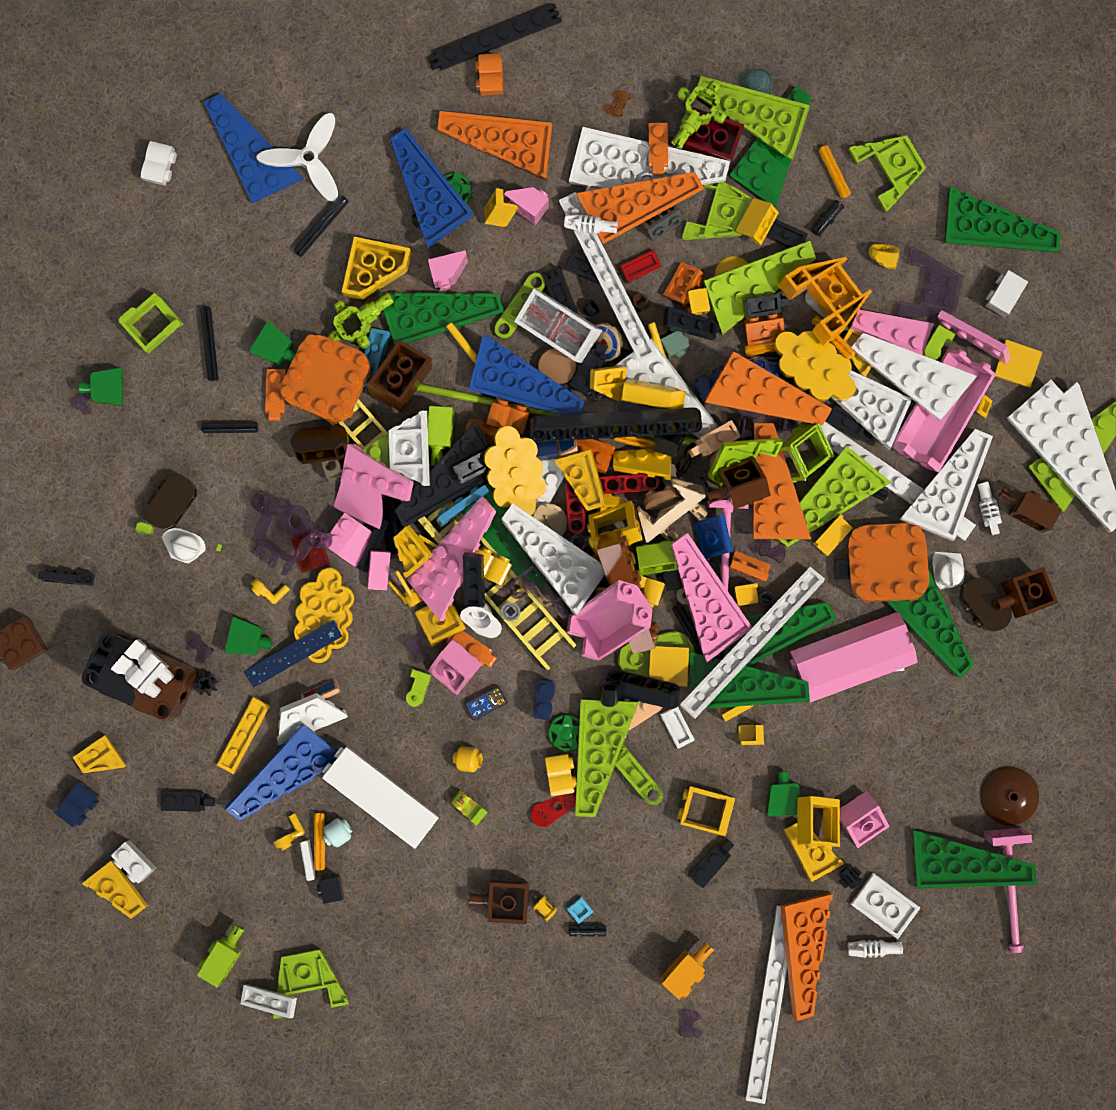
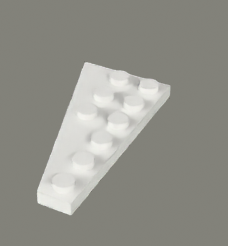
[851,333,977,421]
[615,338,718,438]
[831,370,912,450]
[900,429,993,541]
[501,503,605,616]

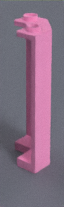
[892,349,996,473]
[567,580,653,661]
[789,612,918,703]

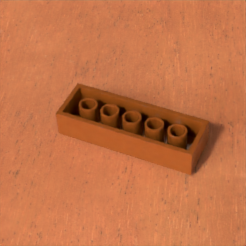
[597,530,659,654]

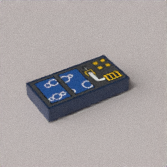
[465,686,507,721]

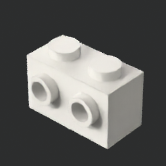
[985,270,1028,318]
[111,840,156,884]

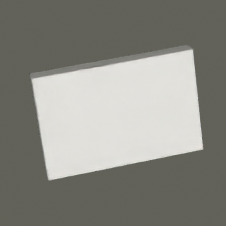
[850,873,920,939]

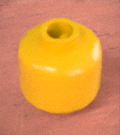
[453,746,483,772]

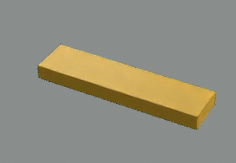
[217,697,270,774]

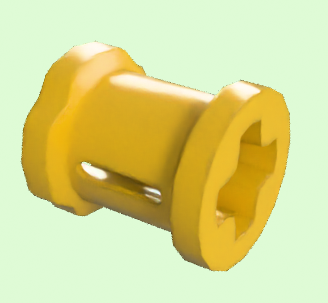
[532,895,558,921]

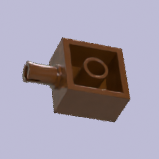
[706,457,771,509]
[999,487,1062,533]
[993,567,1058,618]
[0,617,48,670]
[469,880,529,924]

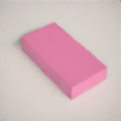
[367,550,391,590]

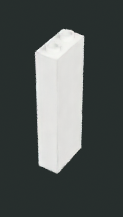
[322,746,439,849]

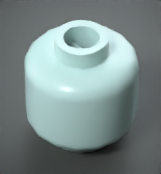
[323,818,353,847]

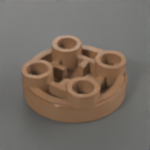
[538,348,576,385]
[644,486,682,511]

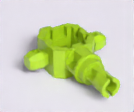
[671,80,727,149]
[328,292,394,349]

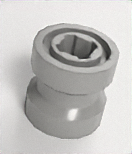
[501,602,520,622]

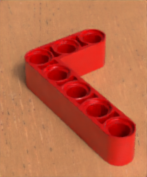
[566,474,660,535]

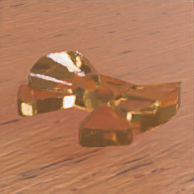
[604,91,631,117]

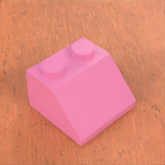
[504,187,549,225]
[428,251,468,291]
[322,513,373,567]
[428,640,482,695]
[840,791,890,848]

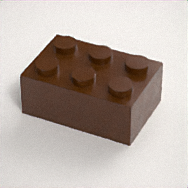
[368,340,432,412]

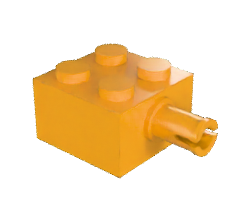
[660,942,714,1000]

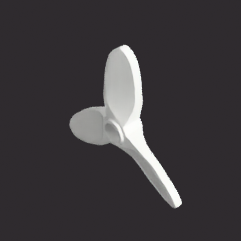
[257,113,338,202]

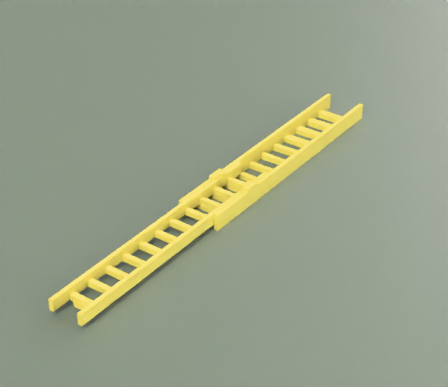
[338,399,577,671]

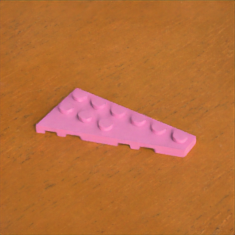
[407,497,496,621]
[671,533,753,662]

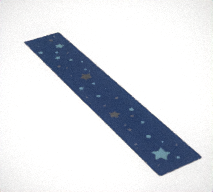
[244,620,342,688]

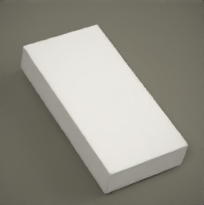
[660,707,695,749]
[300,840,316,881]

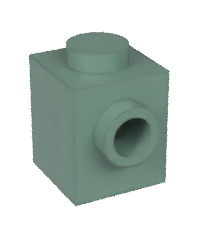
[661,331,689,360]

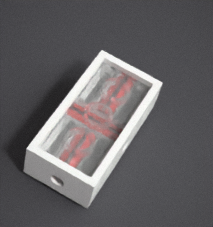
[514,289,602,363]

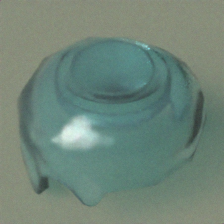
[744,69,775,94]

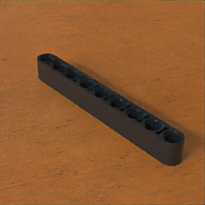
[530,407,702,442]

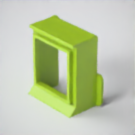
[119,293,184,354]
[779,422,835,482]

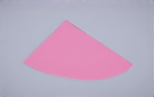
[334,444,383,529]

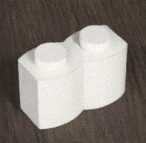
[141,141,177,186]

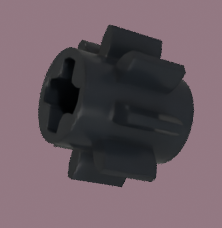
[194,673,219,696]
[838,865,862,889]

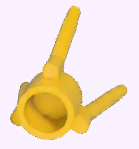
[388,571,423,608]

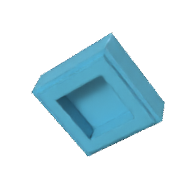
[566,896,594,924]

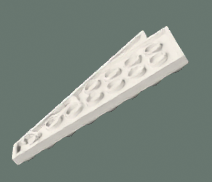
[569,127,730,192]
[1007,380,1116,533]

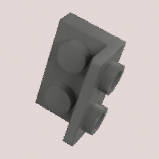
[641,205,684,240]

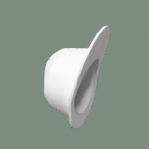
[162,528,206,563]
[932,552,965,589]
[460,603,502,638]

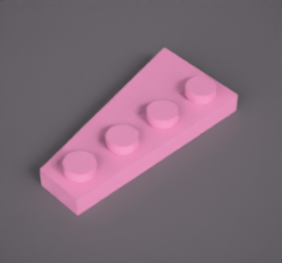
[850,310,934,355]

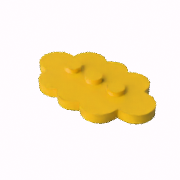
[774,331,856,402]
[483,425,546,515]
[294,568,354,663]

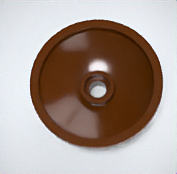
[981,767,1039,825]

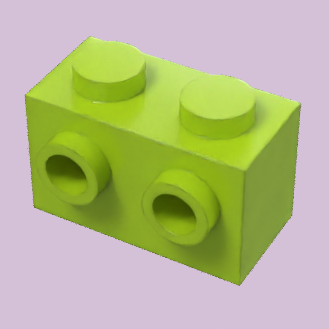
[636,541,678,576]

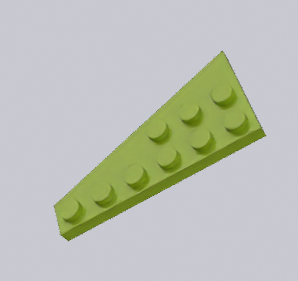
[697,76,810,161]
[703,240,816,335]
[1027,401,1116,513]
[778,446,892,547]
[575,700,639,817]

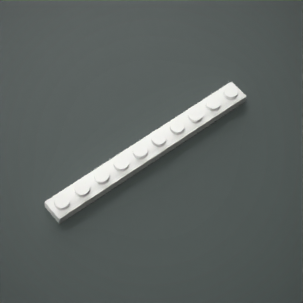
[559,192,658,364]
[820,422,976,541]
[680,567,825,719]
[745,905,787,1104]

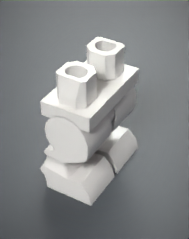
[111,639,174,698]

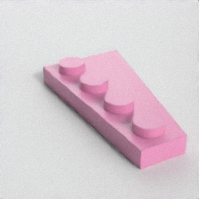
[938,310,1011,365]
[340,444,413,501]

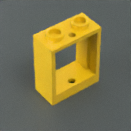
[587,501,642,550]
[677,786,735,836]
[797,796,840,851]

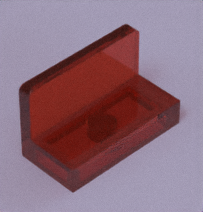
[291,529,330,573]

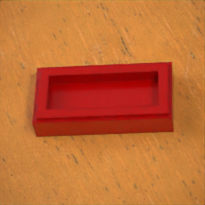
[619,249,662,283]

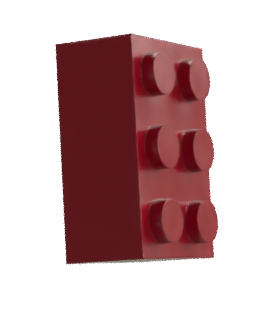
[677,107,745,166]

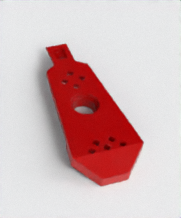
[531,793,576,828]

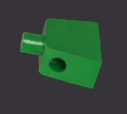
[249,321,296,366]
[79,368,123,407]
[224,617,273,655]
[766,772,801,816]

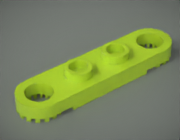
[495,273,546,339]
[616,744,663,805]

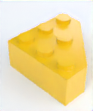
[342,237,412,300]

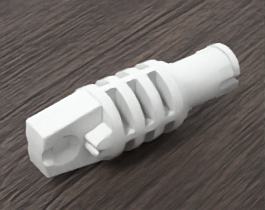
[564,215,618,234]
[978,482,1002,535]
[847,939,903,958]

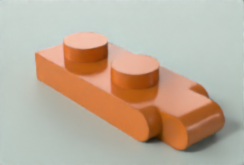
[649,123,668,175]
[265,369,287,421]
[446,631,497,668]

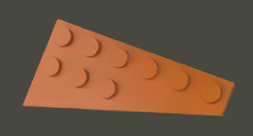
[437,111,552,180]
[576,172,704,244]
[704,351,832,426]
[753,423,811,539]
[780,893,833,1021]

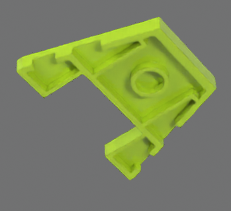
[848,136,926,213]
[682,182,752,240]
[708,438,783,505]
[273,949,349,1019]

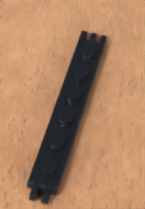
[428,4,562,71]
[542,266,606,402]

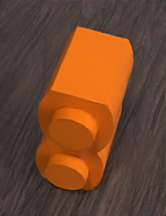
[475,53,504,96]
[486,398,530,435]

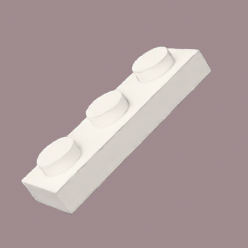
[240,984,297,1018]

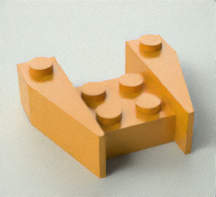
[778,257,872,346]

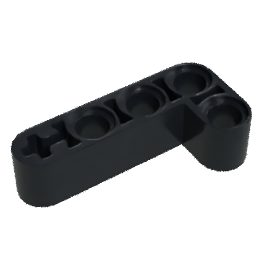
[600,670,680,709]

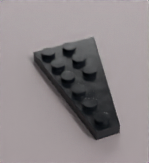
[394,421,490,528]

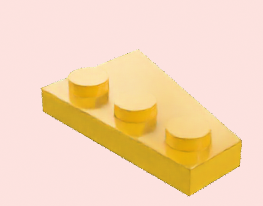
[613,448,671,480]
[554,450,607,511]
[783,822,845,882]
[82,859,148,918]

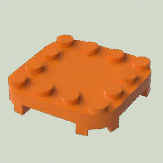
[281,335,372,424]
[848,523,929,603]

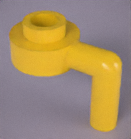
[251,578,290,604]
[273,813,305,851]

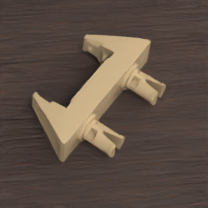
[637,479,707,543]

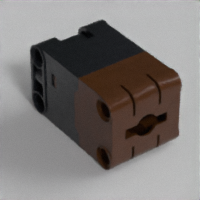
[82,633,198,720]

